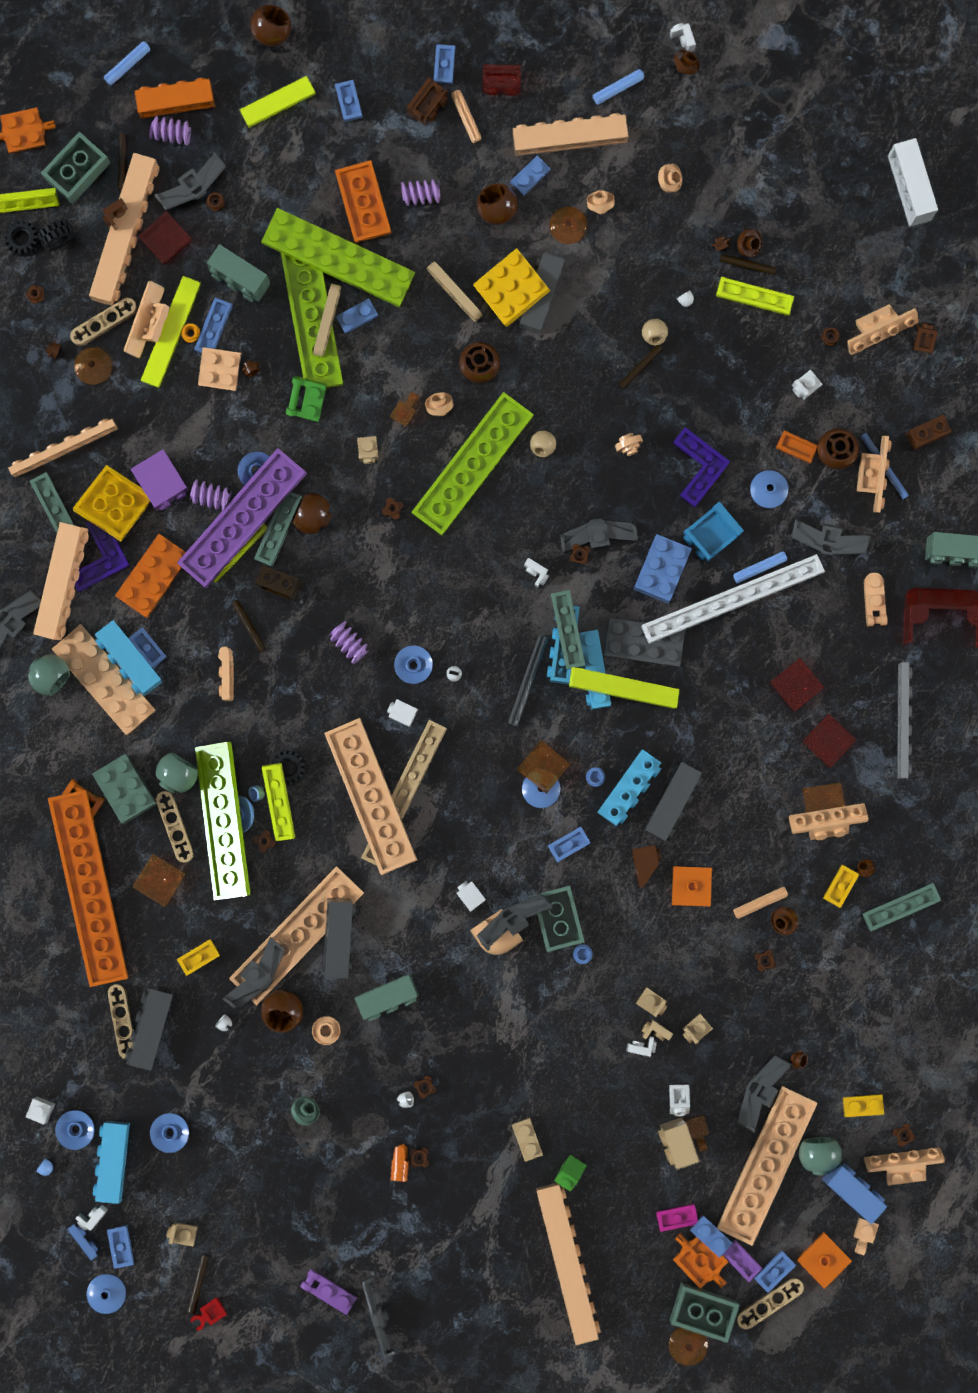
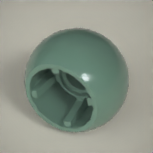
[28,654,70,696]
[156,753,198,793]
[799,1137,842,1175]

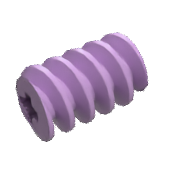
[149,116,191,146]
[401,179,441,206]
[190,479,232,511]
[329,621,369,664]

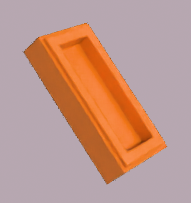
[776,430,818,464]

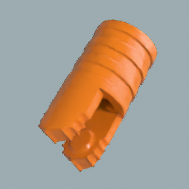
[390,1144,409,1181]

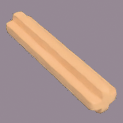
[451,90,481,143]
[733,887,788,919]

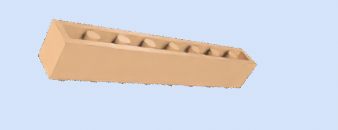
[89,153,159,306]
[536,1183,601,1345]

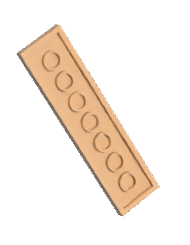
[324,718,417,875]
[229,866,364,1005]
[716,1086,817,1245]

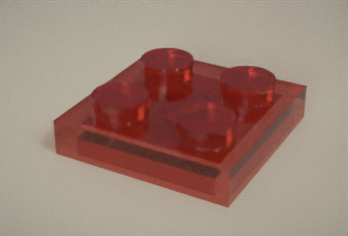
[138,211,192,265]
[770,658,824,712]
[802,714,856,768]

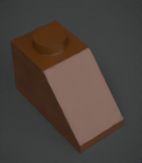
[631,845,661,887]

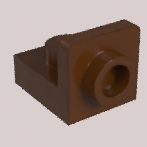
[102,198,128,230]
[913,322,938,353]

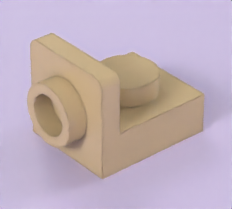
[357,436,379,464]
[636,987,667,1017]
[682,1014,713,1044]
[641,1020,673,1041]
[167,1222,198,1247]

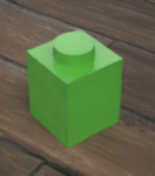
[554,1155,587,1191]

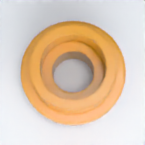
[181,323,200,343]

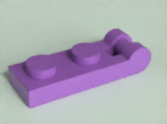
[300,1269,357,1315]

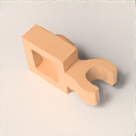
[853,1218,879,1255]

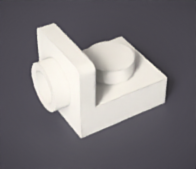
[670,23,696,52]
[792,370,822,399]
[524,558,549,587]
[626,1036,657,1057]
[669,1085,690,1116]
[75,1205,108,1231]

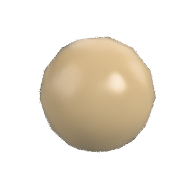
[642,319,668,345]
[530,430,556,457]

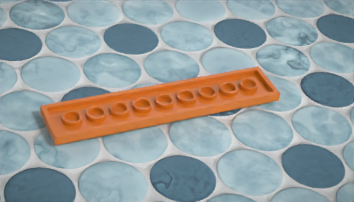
[48,790,129,987]

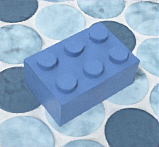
[633,534,692,604]
[822,1163,887,1225]

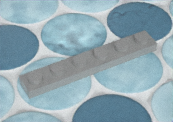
[897,662,912,779]

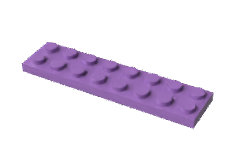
[177,448,307,589]

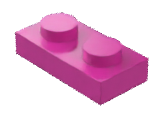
[656,1204,698,1232]

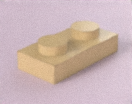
[512,1118,543,1162]

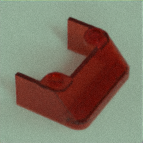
[904,588,978,648]

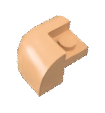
[470,909,523,955]

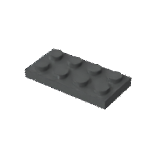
[604,618,685,667]

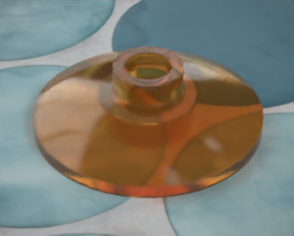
[549,207,587,244]
[74,347,112,385]
[669,1327,708,1366]

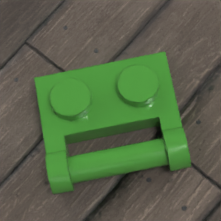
[286,376,327,422]

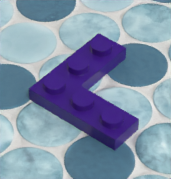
[673,427,730,507]
[75,521,130,592]

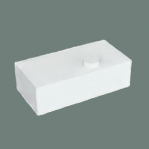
[888,138,938,227]

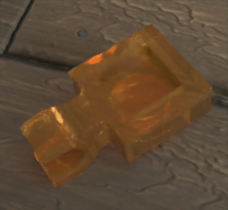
[390,392,419,427]
[685,1115,709,1152]

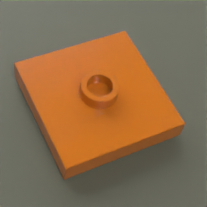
[672,866,712,907]
[796,1232,852,1289]

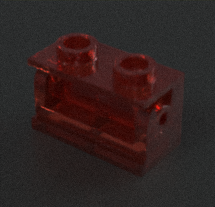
[483,65,521,96]

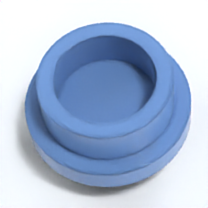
[586,767,605,787]
[573,944,592,964]

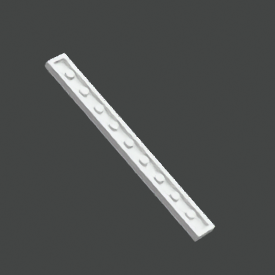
[641,554,825,644]

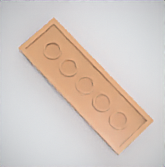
[52,624,156,735]

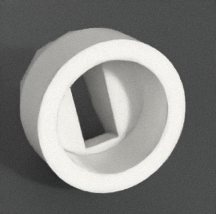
[677,290,694,306]
[447,666,462,682]
[215,1014,232,1031]
[397,1092,414,1108]

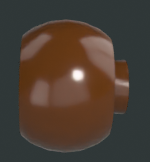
[250,4,291,47]
[477,183,518,225]
[459,342,500,383]
[817,428,859,470]
[293,493,332,534]
[261,990,303,1033]

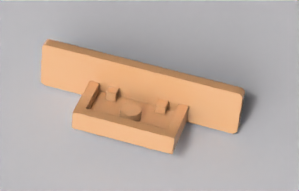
[124,281,170,358]
[848,304,918,355]
[857,436,891,513]
[789,803,868,840]
[864,1148,945,1185]

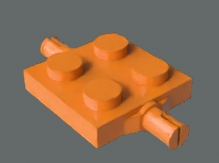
[0,108,56,154]
[673,1233,728,1289]

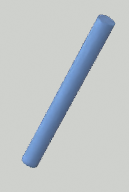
[860,433,909,499]

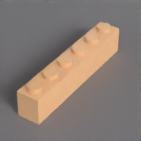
[513,113,628,156]
[33,522,89,640]

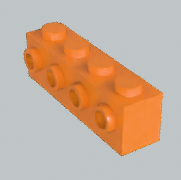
[135,78,215,119]

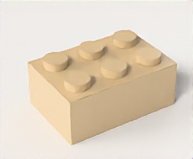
[658,1117,699,1169]

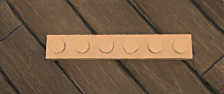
[8,419,118,478]

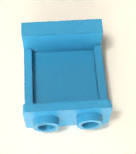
[683,502,744,562]

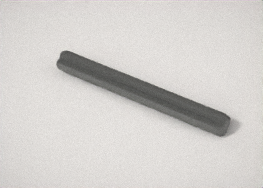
[508,635,548,726]

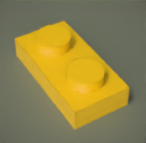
[823,865,859,908]
[177,939,221,976]
[843,1094,884,1117]

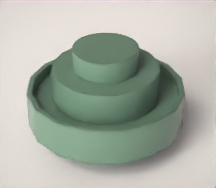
[291,1096,319,1126]

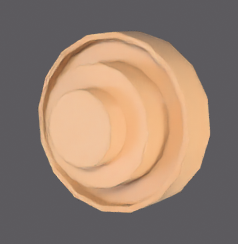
[658,164,682,193]
[587,190,615,214]
[425,392,454,416]
[615,433,643,456]
[312,1016,341,1045]

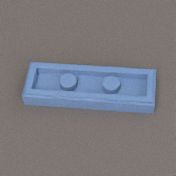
[194,297,233,353]

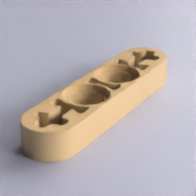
[427,262,483,322]
[313,284,341,357]
[70,298,137,346]
[156,791,194,863]
[108,984,134,1059]
[737,1277,804,1329]

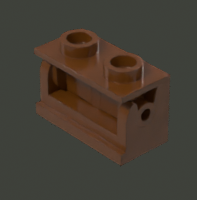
[407,78,448,126]
[905,415,952,451]

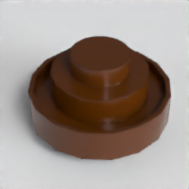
[674,49,700,75]
[737,228,763,257]
[771,907,799,936]

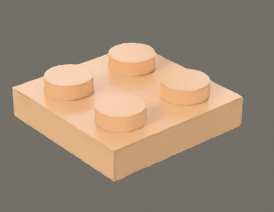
[198,347,241,391]

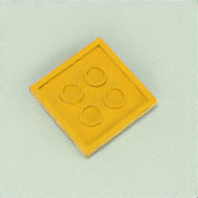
[473,248,551,327]
[73,465,151,542]

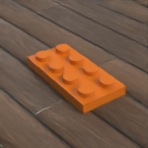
[335,160,391,243]
[115,534,186,618]

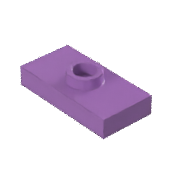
[723,1239,763,1282]

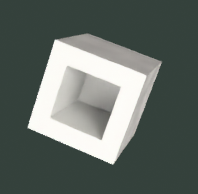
[387,700,418,727]
[457,881,486,912]
[26,1097,55,1124]

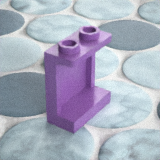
[131,449,189,510]

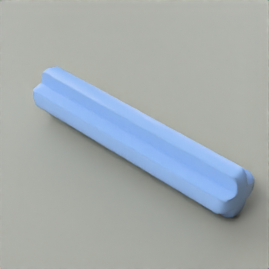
[104,41,150,85]
[593,69,644,104]
[733,552,787,583]

